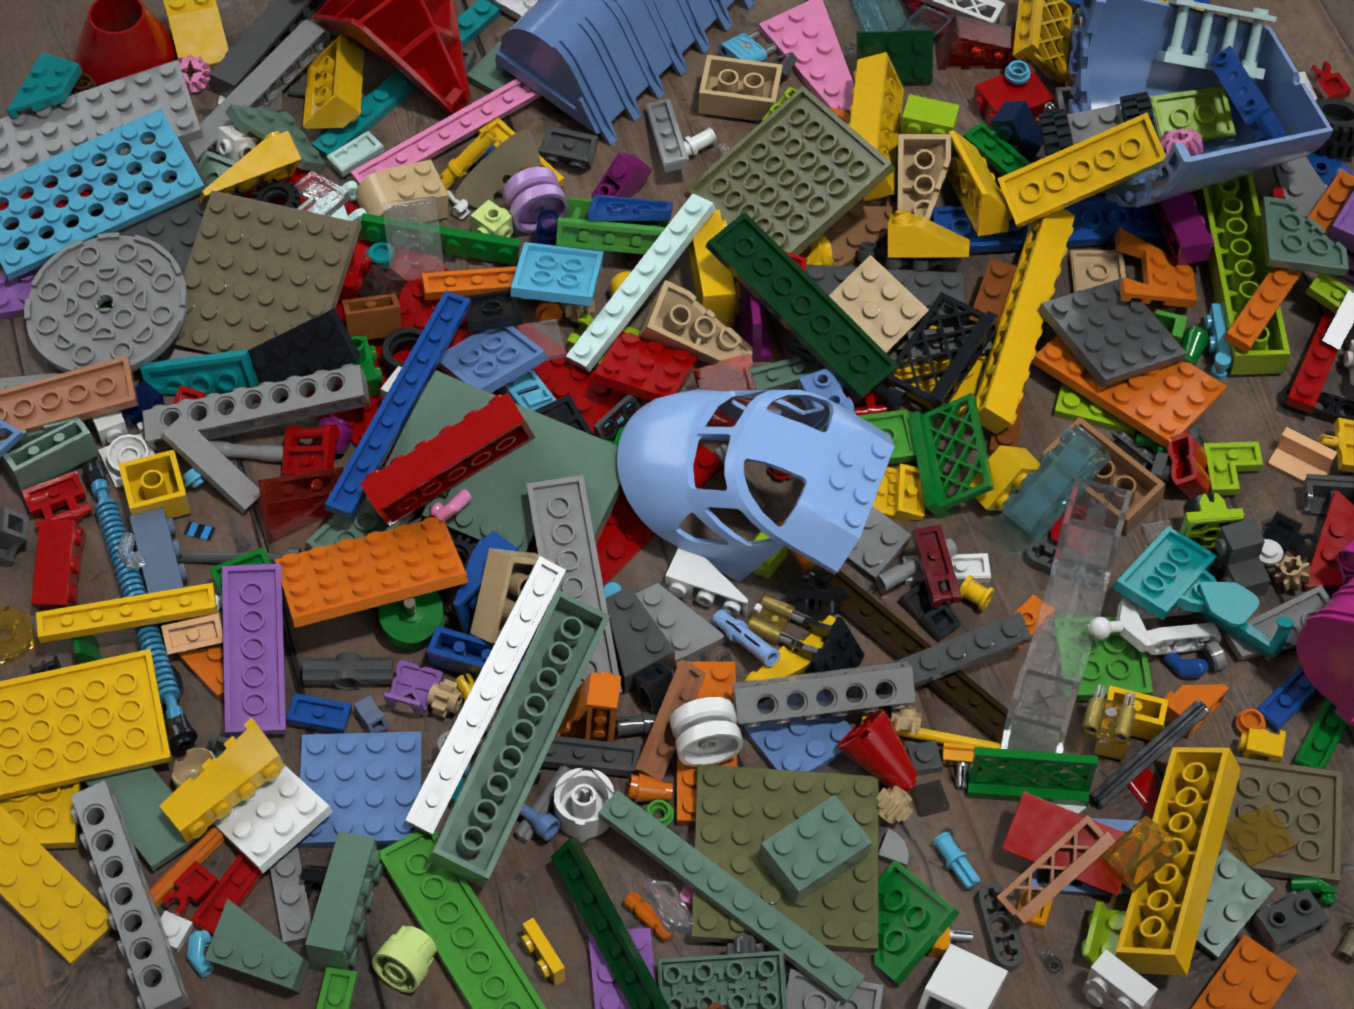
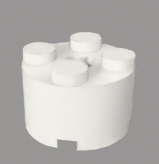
[553,768,614,841]

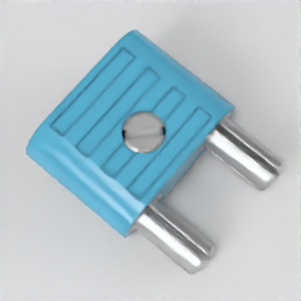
[718,30,777,62]

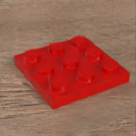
[592,331,698,401]

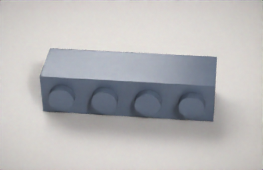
[130,507,188,625]

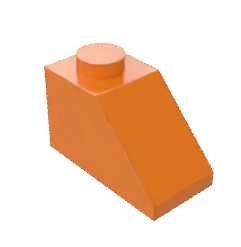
[1164,684,1229,739]

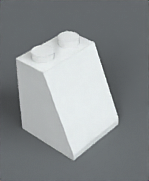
[918,944,1008,1009]

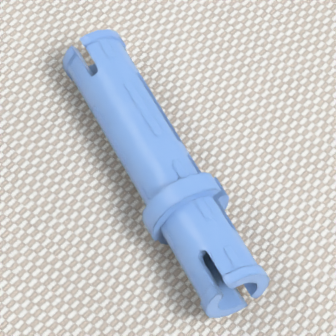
[712,609,780,667]

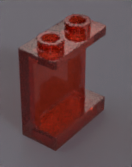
[692,354,756,427]

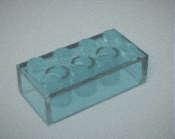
[1002,424,1112,541]

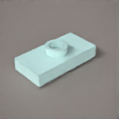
[327,131,384,177]

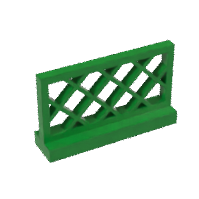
[909,393,994,519]
[967,747,1098,807]

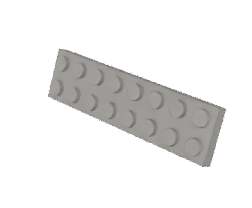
[526,475,622,696]

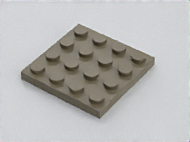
[1218,756,1343,886]

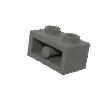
[1250,889,1329,955]

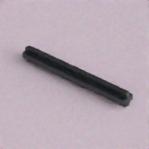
[1090,700,1209,807]

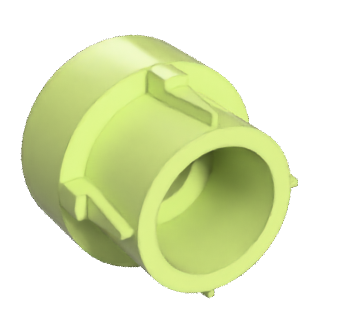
[372,925,437,993]

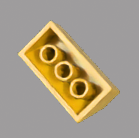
[303,34,364,129]
[946,130,1013,236]

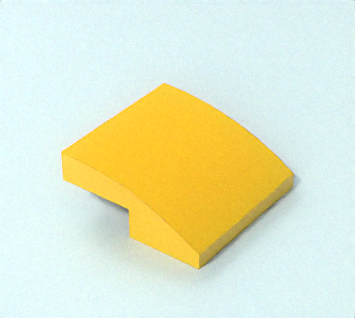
[872,463,925,520]

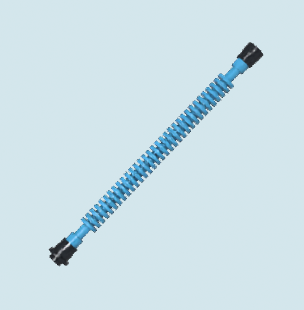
[82,460,198,751]

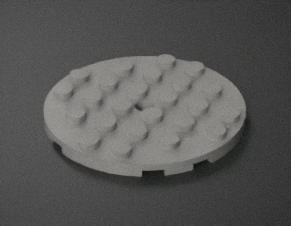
[24,232,188,372]

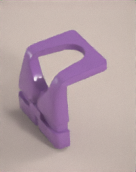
[383,660,443,716]

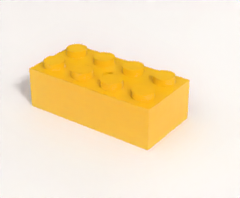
[687,209,740,327]

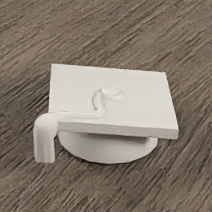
[98,422,155,490]

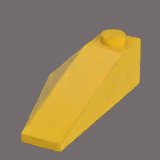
[199,131,301,204]

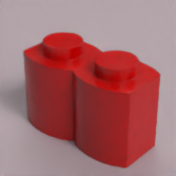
[1168,432,1211,499]

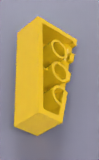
[159,717,285,843]

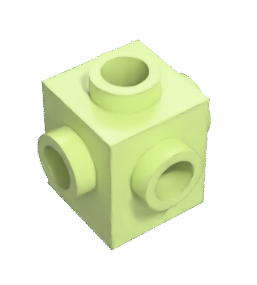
[471,200,513,237]

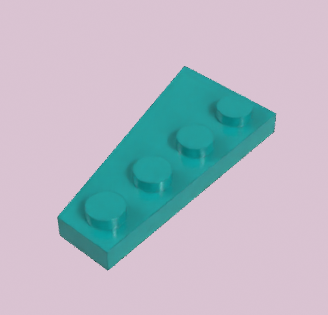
[140,349,259,395]

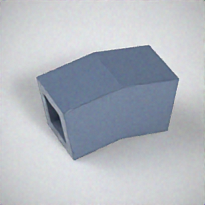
[354,695,388,733]

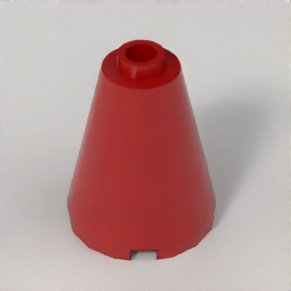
[837,709,918,792]

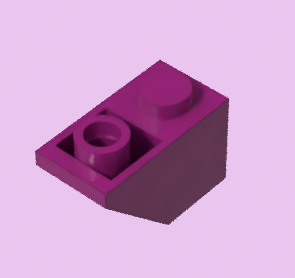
[591,152,652,198]

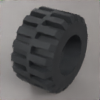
[1315,98,1354,158]

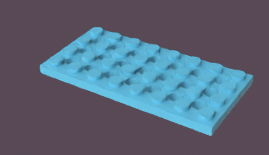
[0,109,205,280]

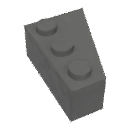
[605,586,675,694]

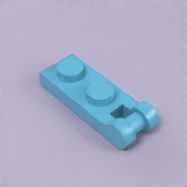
[1204,304,1232,381]

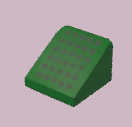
[72,635,102,664]

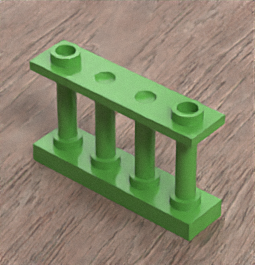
[556,197,669,254]

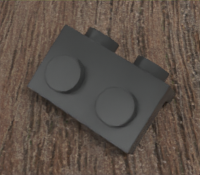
[538,126,599,170]

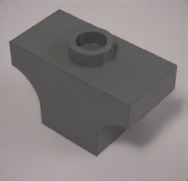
[0,507,29,567]

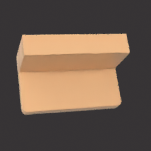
[1267,427,1337,484]
[161,611,223,654]

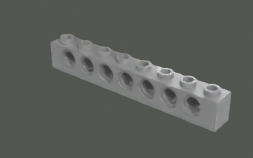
[142,364,370,452]
[71,780,192,1009]

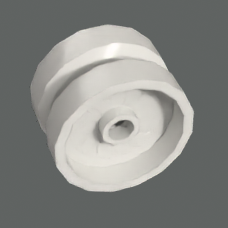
[670,697,743,767]

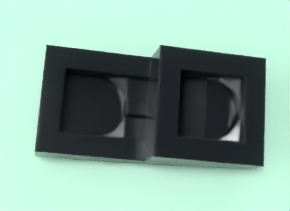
[899,581,962,641]

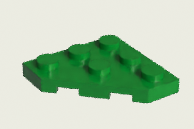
[874,859,960,985]

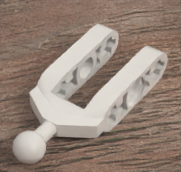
[1088,598,1222,655]

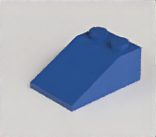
[453,531,519,635]

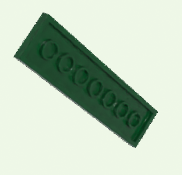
[705,212,898,401]

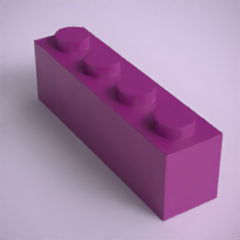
[1150,193,1214,265]

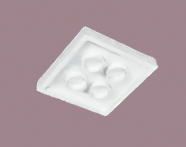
[212,766,333,873]

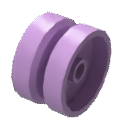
[502,166,569,234]

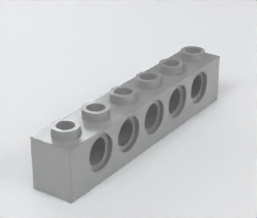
[731,661,916,727]

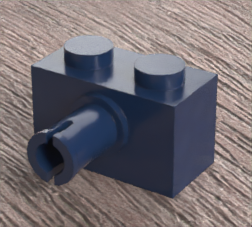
[988,100,1043,161]

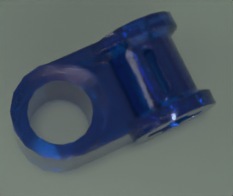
[535,209,560,246]

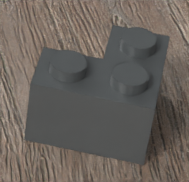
[1212,519,1271,597]

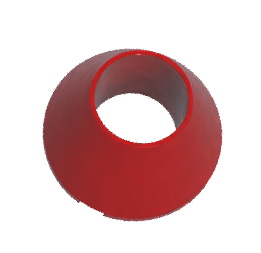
[75,0,177,86]

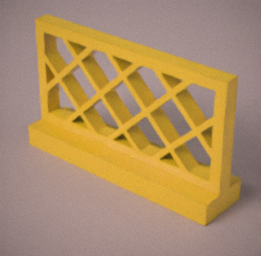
[1013,0,1072,84]

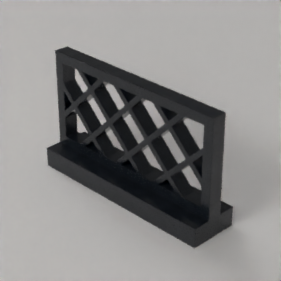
[885,292,998,409]

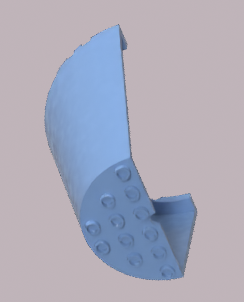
[1068,0,1333,207]

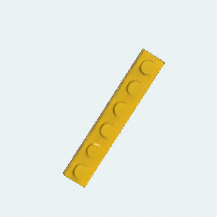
[36,583,217,643]

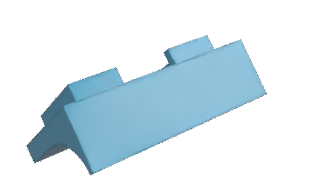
[497,369,556,411]

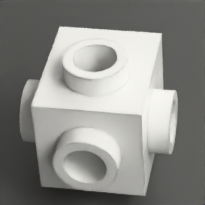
[216,125,258,162]

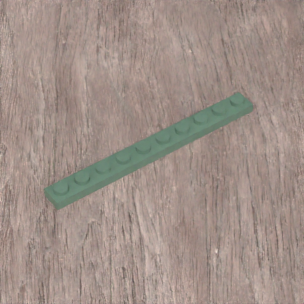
[598,790,865,1004]

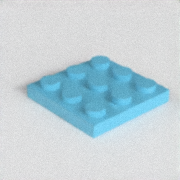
[511,242,604,306]

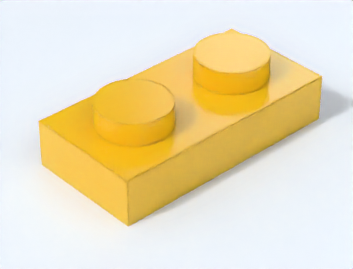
[521,918,566,986]

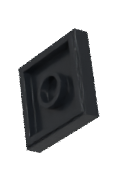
[464,290,523,332]

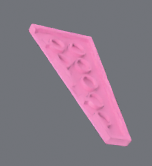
[758,0,855,115]

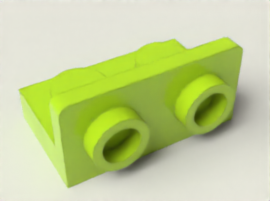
[1081,901,1127,967]

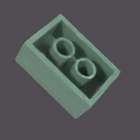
[757,795,873,905]

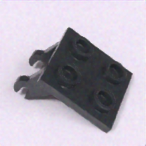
[789,617,865,691]

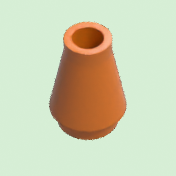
[627,773,673,802]

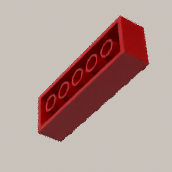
[360,393,535,527]

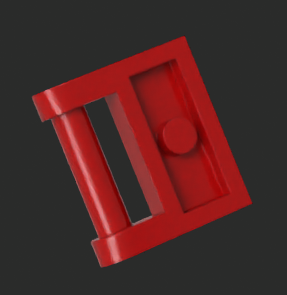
[281,424,340,476]

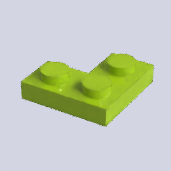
[1203,441,1263,495]

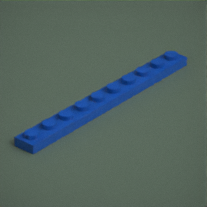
[325,290,471,520]

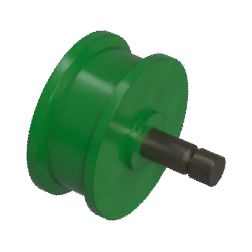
[379,591,444,651]

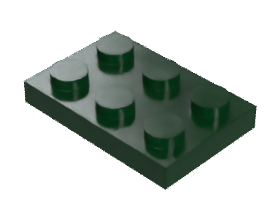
[856,30,933,82]

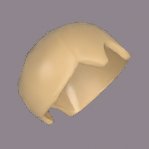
[171,748,216,788]

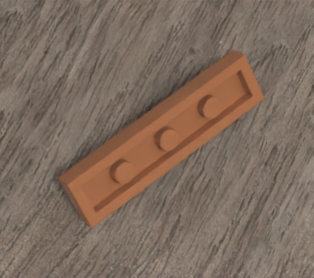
[635,660,706,781]

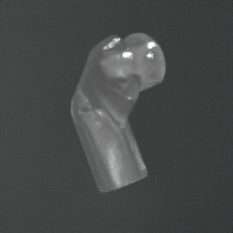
[117,533,146,570]

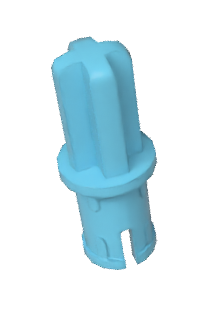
[933,832,980,890]

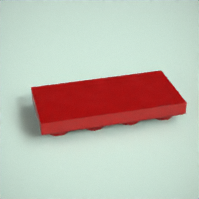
[1001,792,1139,896]

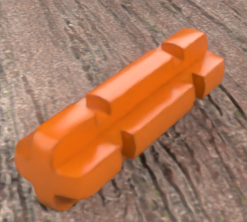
[624,891,675,942]

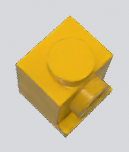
[1238,728,1286,763]

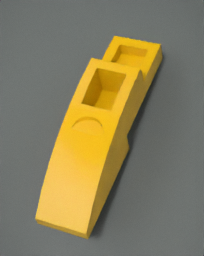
[744,615,836,699]

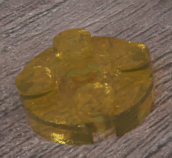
[0,606,35,664]

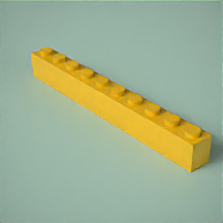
[976,208,1075,434]

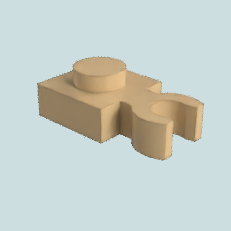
[890,706,922,734]

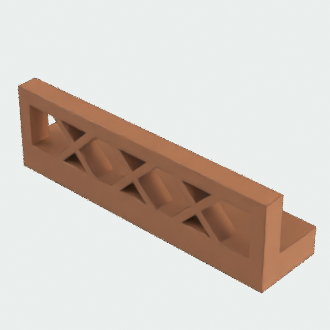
[996,815,1116,926]

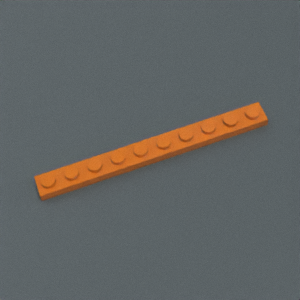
[1224,169,1354,353]

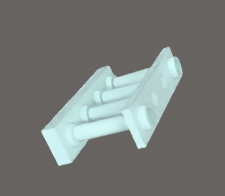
[1156,0,1277,80]

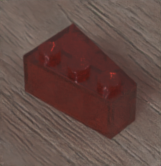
[935,15,1023,70]
[258,467,344,545]

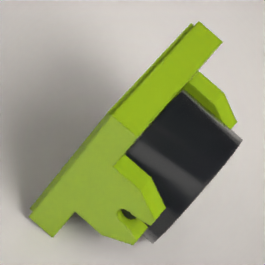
[1180,493,1245,549]

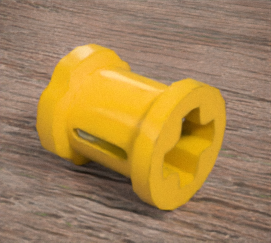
[960,575,995,611]

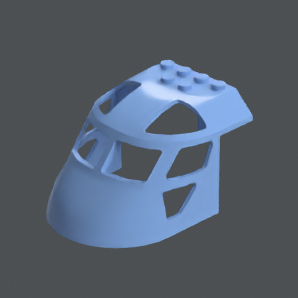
[617,389,895,582]

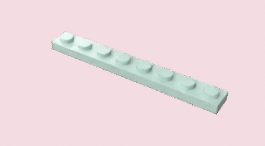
[566,194,716,372]

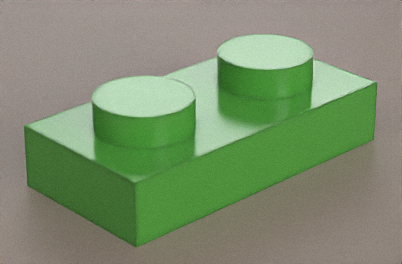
[316,967,358,1009]

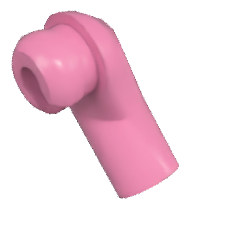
[430,489,472,522]

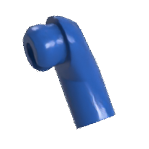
[1163,653,1209,678]

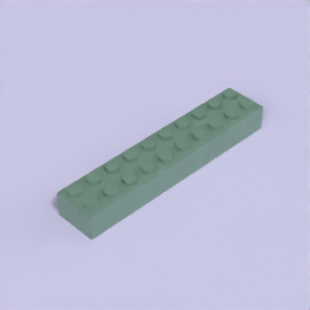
[427,589,610,887]

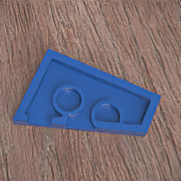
[588,195,673,223]

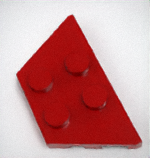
[1302,490,1354,591]

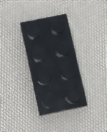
[248,307,361,383]

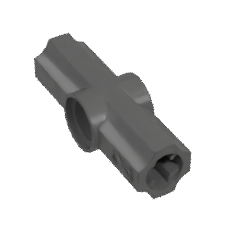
[302,652,394,690]

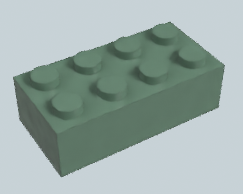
[305,831,383,972]

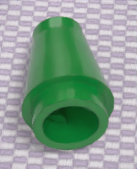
[1181,326,1209,366]

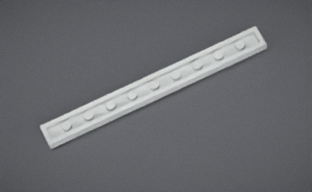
[404,557,566,835]

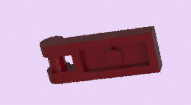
[911,525,961,608]

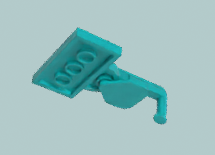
[1113,526,1294,658]

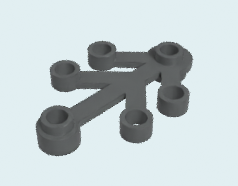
[857,241,961,271]

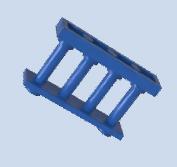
[1208,46,1288,142]

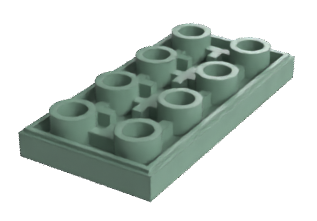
[85,766,204,871]
[657,951,788,1009]

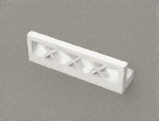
[918,0,1005,28]

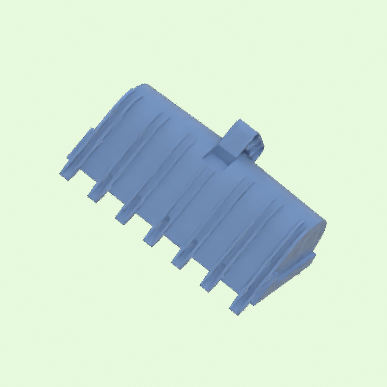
[495,0,756,146]

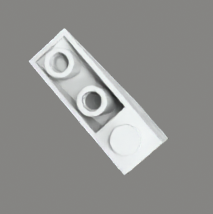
[665,548,748,618]

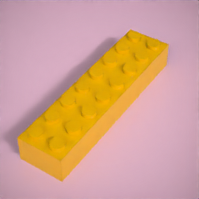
[1115,747,1241,976]

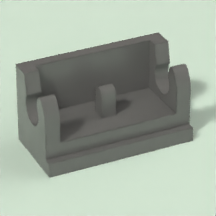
[1301,474,1354,516]

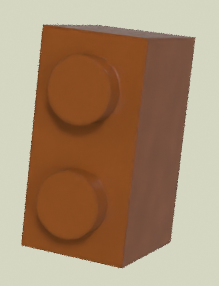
[341,293,402,340]

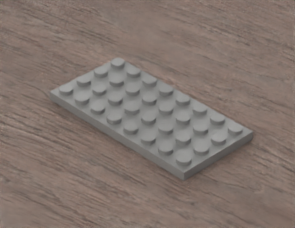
[0,60,203,186]

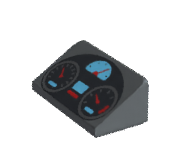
[594,394,641,441]

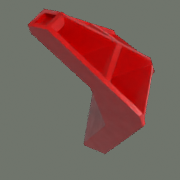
[313,0,471,116]

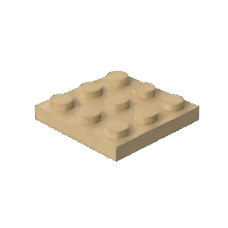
[829,255,929,354]

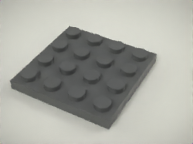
[1038,278,1187,387]

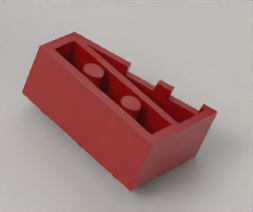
[31,519,87,610]

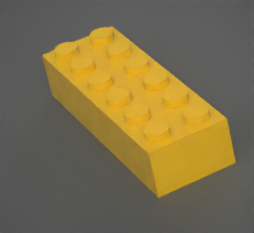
[848,52,904,201]

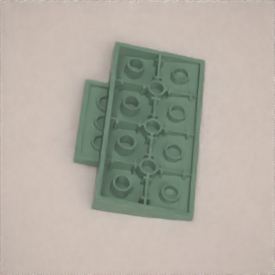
[385,371,622,552]

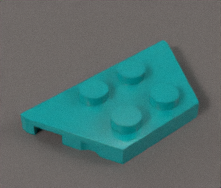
[7,53,82,119]

